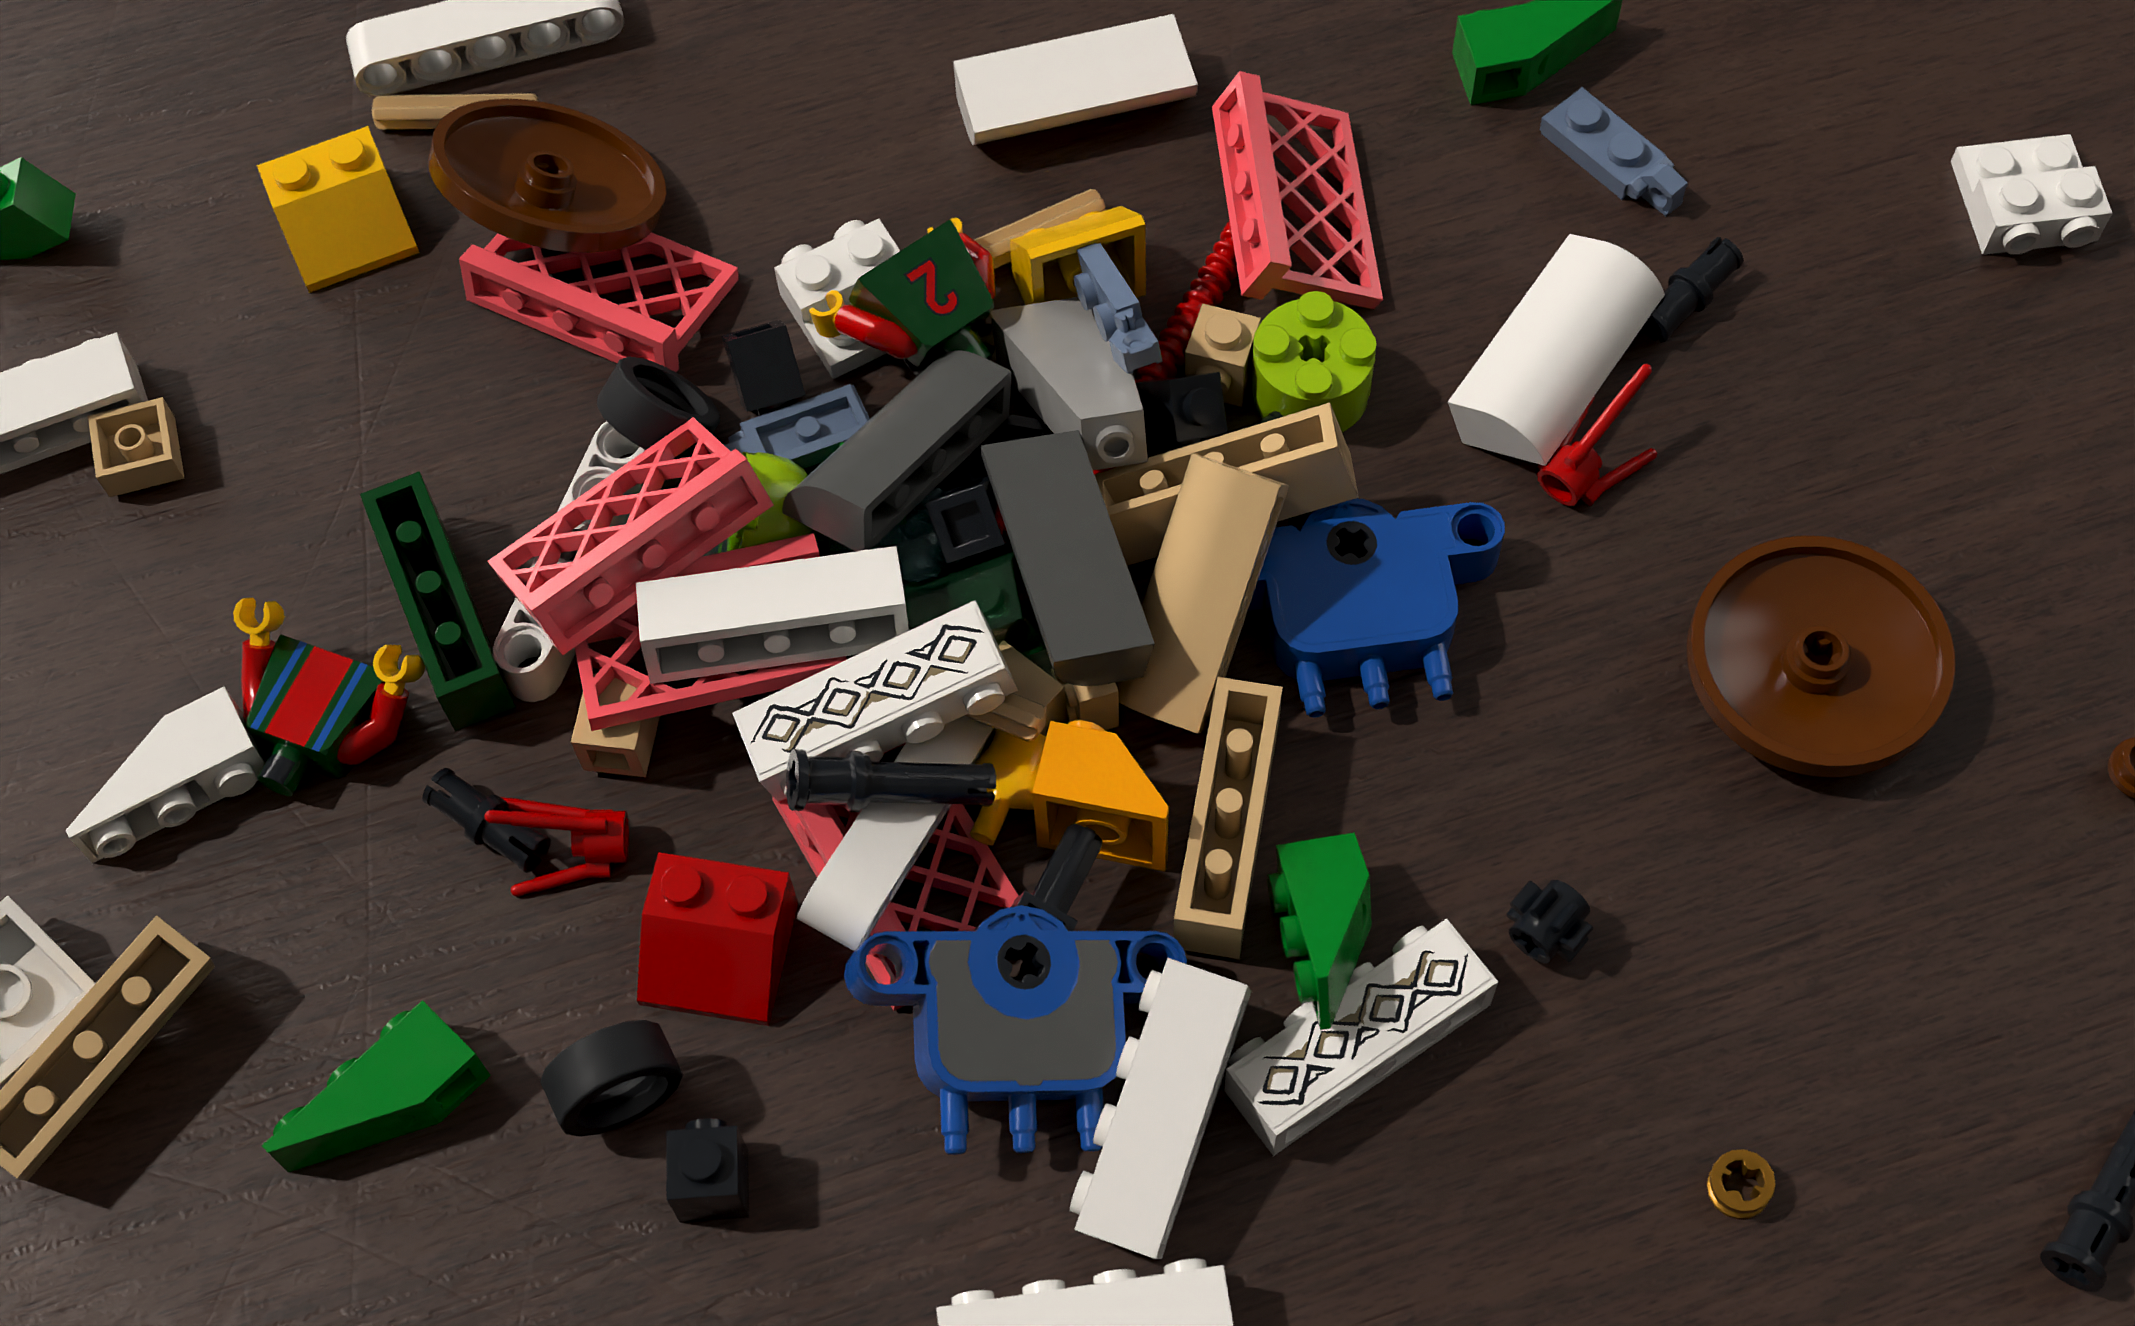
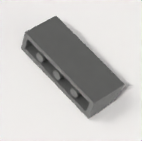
[782,350,1011,552]
[981,430,1155,686]

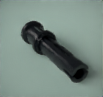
[786,749,996,812]
[2040,1110,2135,1292]

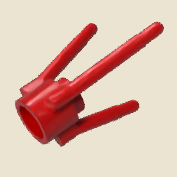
[1537,364,1657,506]
[484,797,629,897]

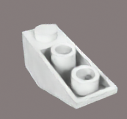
[66,687,266,864]

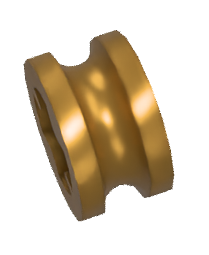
[1707,1149,1775,1219]

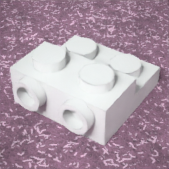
[1951,134,2112,255]
[774,219,900,379]
[0,895,96,1088]

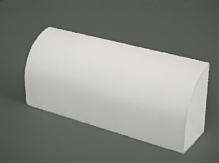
[953,14,1198,145]
[1448,234,1665,466]

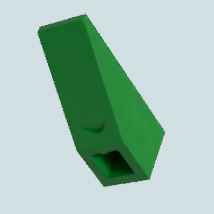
[1452,0,1623,105]
[0,157,76,260]
[1267,832,1372,1030]
[262,1000,491,1173]

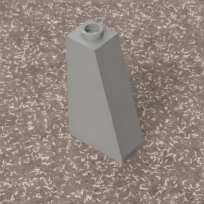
[990,297,1148,470]

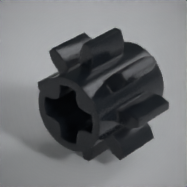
[1506,880,1593,964]

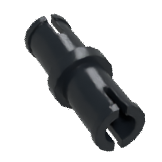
[1641,237,1744,343]
[422,768,551,873]

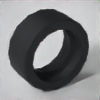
[597,356,720,459]
[540,1020,683,1137]

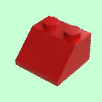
[637,852,798,1026]

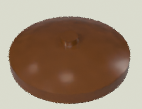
[428,99,666,253]
[1687,535,1955,777]

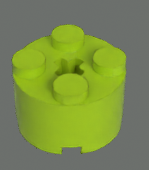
[1251,291,1377,432]

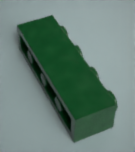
[360,471,516,732]

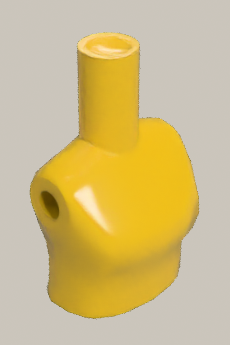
[970,729,1046,845]

